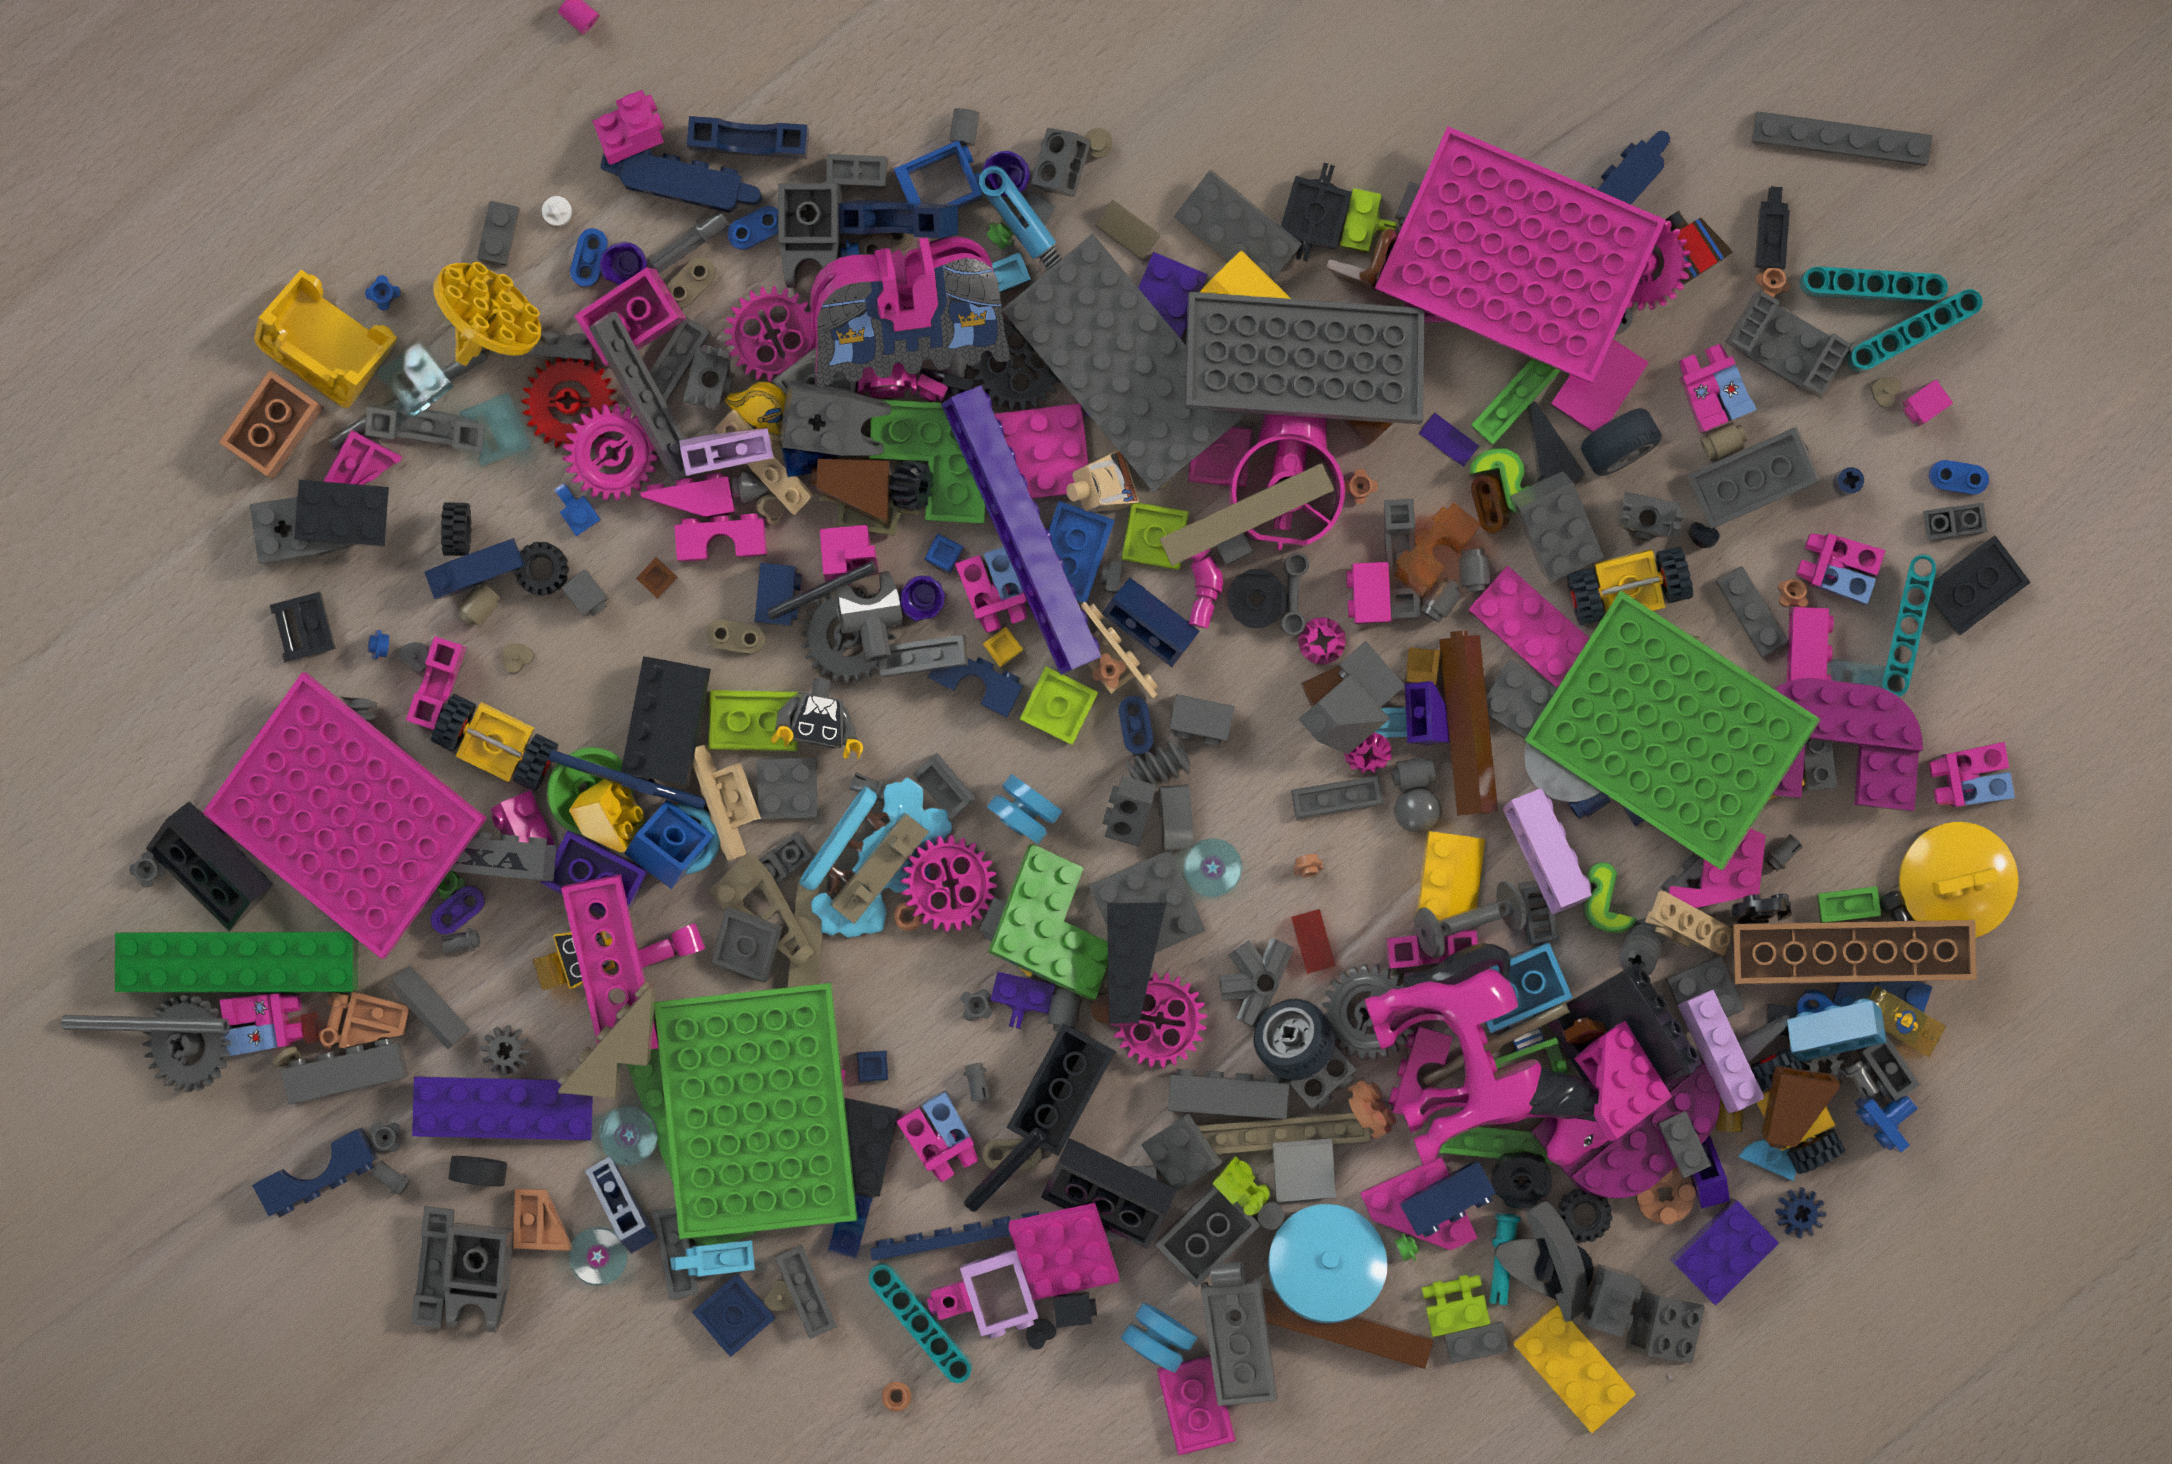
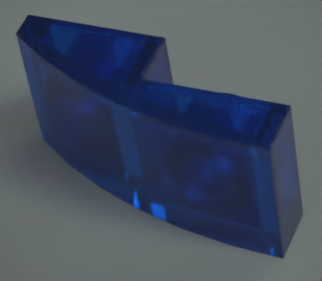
[828,1194,872,1259]

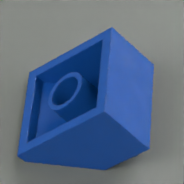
[624,800,714,890]

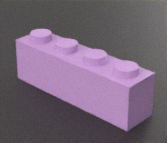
[1502,788,1592,915]
[1677,990,1764,1113]

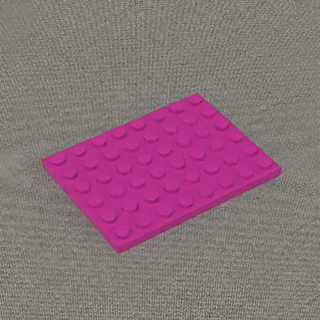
[1375,126,1666,384]
[203,672,487,959]

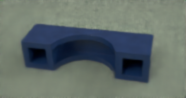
[687,116,809,159]
[838,200,958,238]
[252,1127,378,1218]

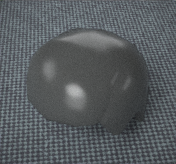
[1394,788,1442,833]

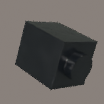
[1053,1291,1097,1328]

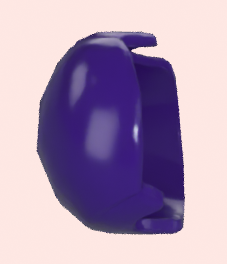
[982,151,1030,197]
[599,241,647,286]
[899,575,945,621]

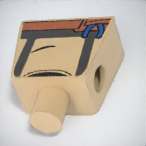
[1066,450,1139,512]

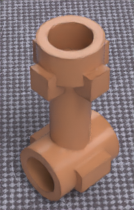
[318,992,350,1048]

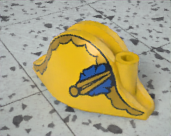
[724,382,786,435]

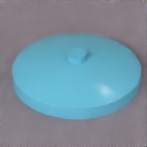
[1268,1204,1387,1324]

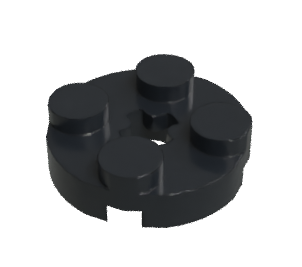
[1227,569,1287,628]
[1731,893,1792,924]
[1492,1152,1552,1209]

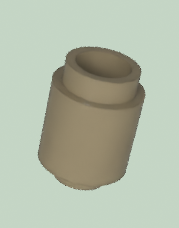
[1700,422,1747,460]
[458,583,501,628]

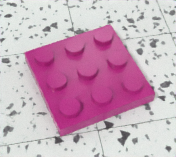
[994,403,1088,499]
[1009,1203,1119,1300]

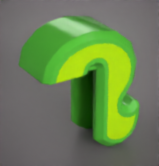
[1469,449,1530,513]
[1583,862,1637,933]

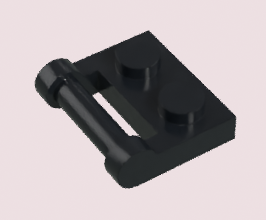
[269,592,336,663]

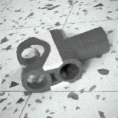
[836,571,902,662]

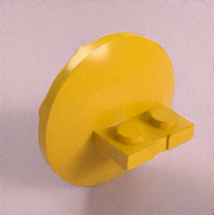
[433,262,541,366]
[1899,822,2019,938]

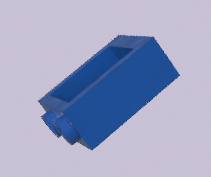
[894,140,983,209]

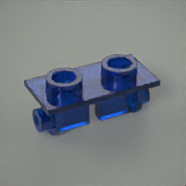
[781,448,839,477]

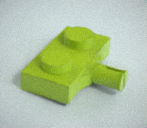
[1340,188,1397,253]

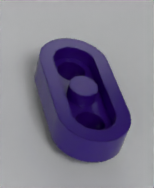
[431,886,485,934]

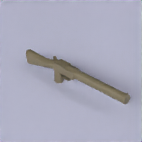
[1421,1002,1570,1087]

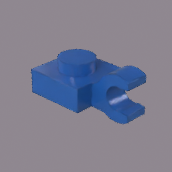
[555,483,601,536]

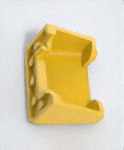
[254,270,397,408]

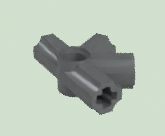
[1219,937,1294,1028]

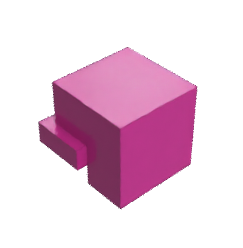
[820,525,879,586]

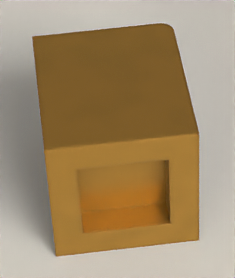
[1405,647,1440,685]

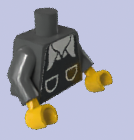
[771,678,863,759]

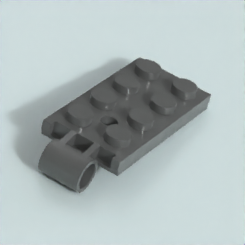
[1201,1262,1278,1406]

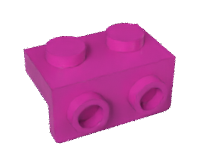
[491,790,555,845]

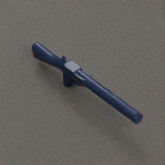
[548,749,705,810]

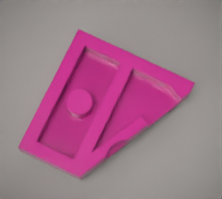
[323,429,402,485]

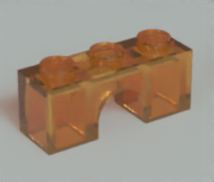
[1395,502,1481,597]

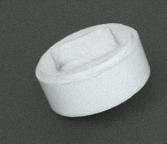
[542,196,572,227]

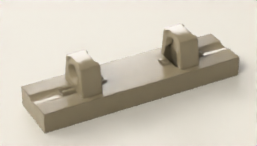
[830,812,929,924]

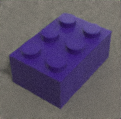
[540,830,649,916]
[1670,1198,1779,1306]

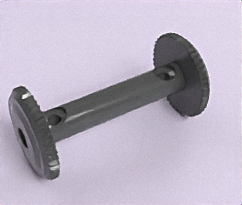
[1414,881,1527,958]

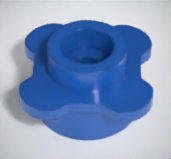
[841,240,859,257]
[365,275,401,311]
[368,630,389,660]

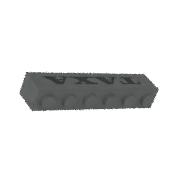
[449,832,557,881]

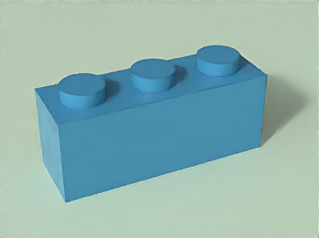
[1787,999,1886,1062]

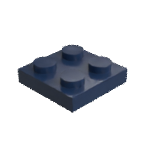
[692,1273,776,1357]

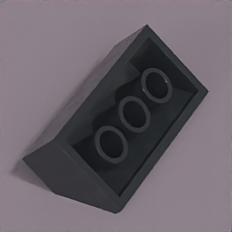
[621,656,711,786]
[146,801,273,931]
[1006,1023,1116,1157]
[1040,1138,1177,1249]

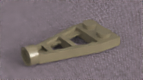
[708,852,815,968]

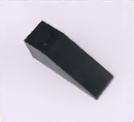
[1528,401,1585,483]

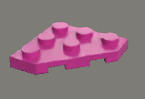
[1594,1021,1672,1142]
[1360,1156,1478,1250]

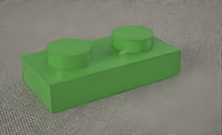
[1817,886,1881,923]

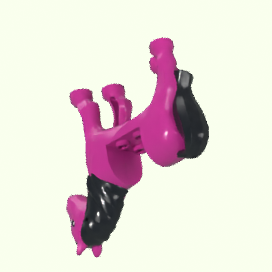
[1364,943,1614,1167]

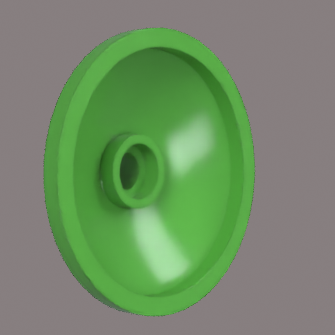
[547,747,633,835]

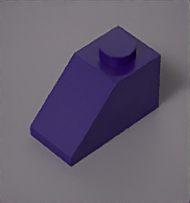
[1405,681,1450,745]
[1690,1135,1730,1209]

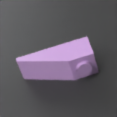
[679,428,774,476]

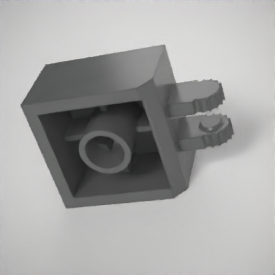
[1582,1264,1643,1337]

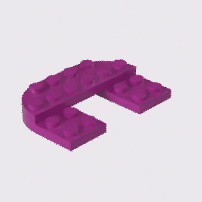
[1772,678,1923,812]
[1530,1058,1720,1199]

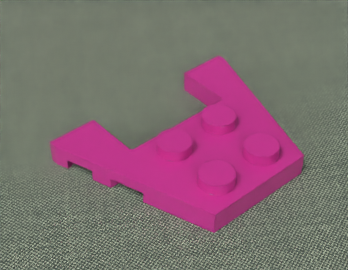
[1668,828,1766,908]

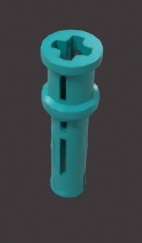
[1489,1213,1521,1305]

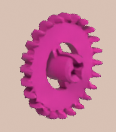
[1628,215,1691,311]
[562,404,659,501]

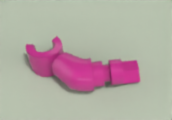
[1186,548,1223,629]

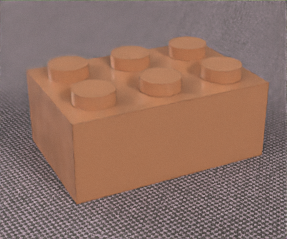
[219,370,324,479]

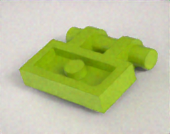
[1212,1156,1270,1216]
[1421,1274,1490,1337]

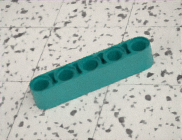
[1799,266,1948,303]
[1847,289,1983,373]
[1883,554,1936,697]
[868,1263,972,1383]

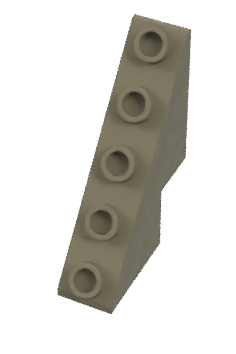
[557,981,656,1098]

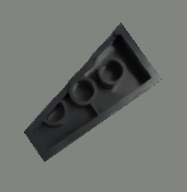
[1107,902,1167,1025]

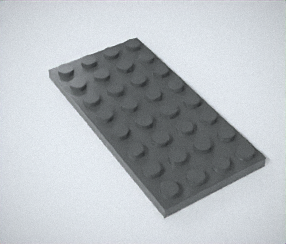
[1002,233,1245,492]
[1185,292,1424,425]

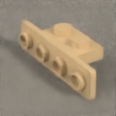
[715,410,813,515]
[1080,602,1158,699]
[692,744,761,861]
[1645,891,1733,956]

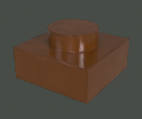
[636,557,679,599]
[1563,1017,1606,1046]

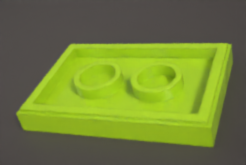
[708,690,799,751]

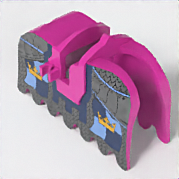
[810,237,1010,387]

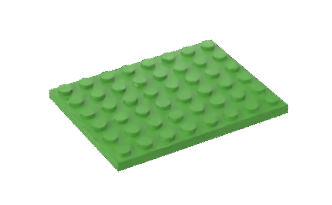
[1525,591,1821,870]
[654,983,857,1239]

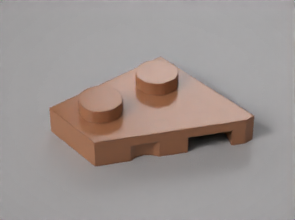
[338,991,411,1048]
[513,1188,572,1251]

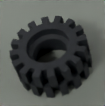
[441,502,472,556]
[514,541,569,596]
[1558,1188,1613,1243]

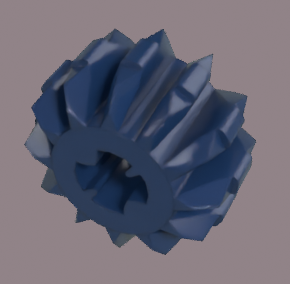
[1775,1187,1826,1238]

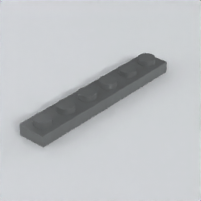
[1752,111,1932,166]
[589,311,686,481]

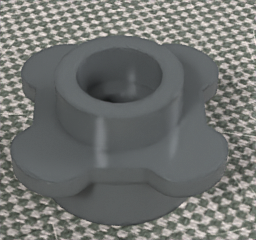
[129,852,165,887]
[961,989,992,1021]
[370,1122,400,1152]

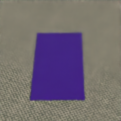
[1419,412,1479,467]

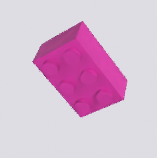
[574,267,686,366]

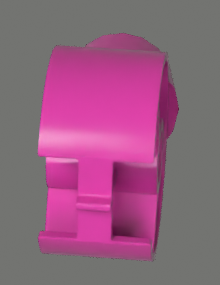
[1229,414,1345,551]

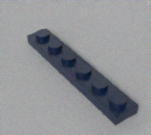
[870,1211,1039,1261]

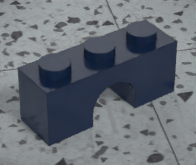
[928,651,1023,718]

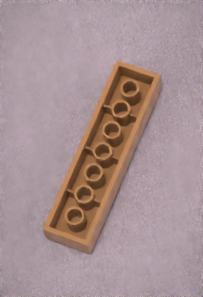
[1732,920,1977,984]

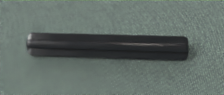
[964,1128,1047,1212]

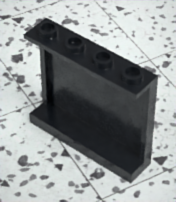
[1547,963,1701,1085]

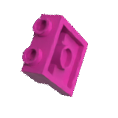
[592,89,665,165]

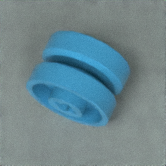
[987,774,1063,845]
[1121,1302,1198,1373]

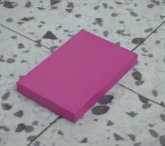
[1550,339,1649,433]
[1156,1355,1236,1456]

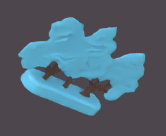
[799,777,952,938]

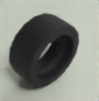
[448,1156,507,1187]

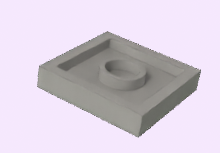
[1272,1138,1336,1202]

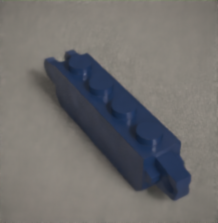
[1591,130,1671,205]
[600,149,763,213]

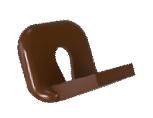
[1326,228,1398,291]

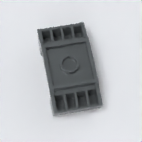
[1725,291,1851,399]

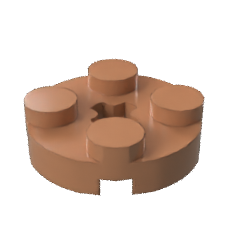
[1348,1081,1396,1139]
[1636,1167,1696,1225]

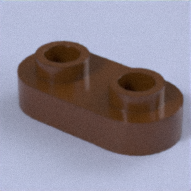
[1471,474,1510,533]

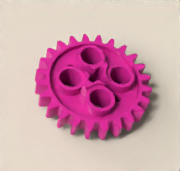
[724,286,811,382]
[900,835,997,932]
[1112,972,1207,1068]

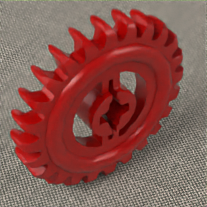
[521,357,618,449]

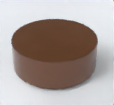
[1091,994,1109,1023]

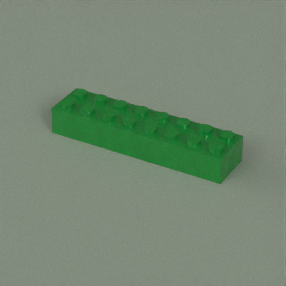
[115,931,358,992]

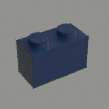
[754,563,802,627]

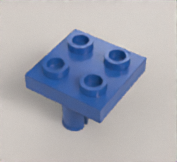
[1854,1096,1918,1153]

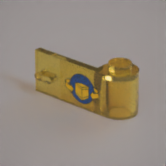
[1868,986,1946,1057]

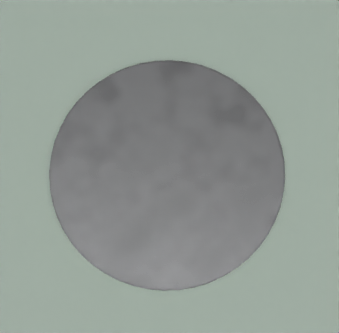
[1524,742,1601,802]

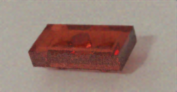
[1291,909,1336,974]

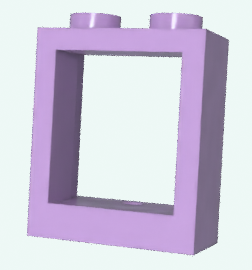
[960,1248,1038,1339]

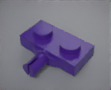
[990,971,1055,1029]

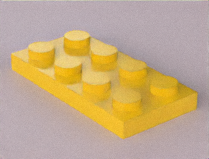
[1513,1304,1636,1433]

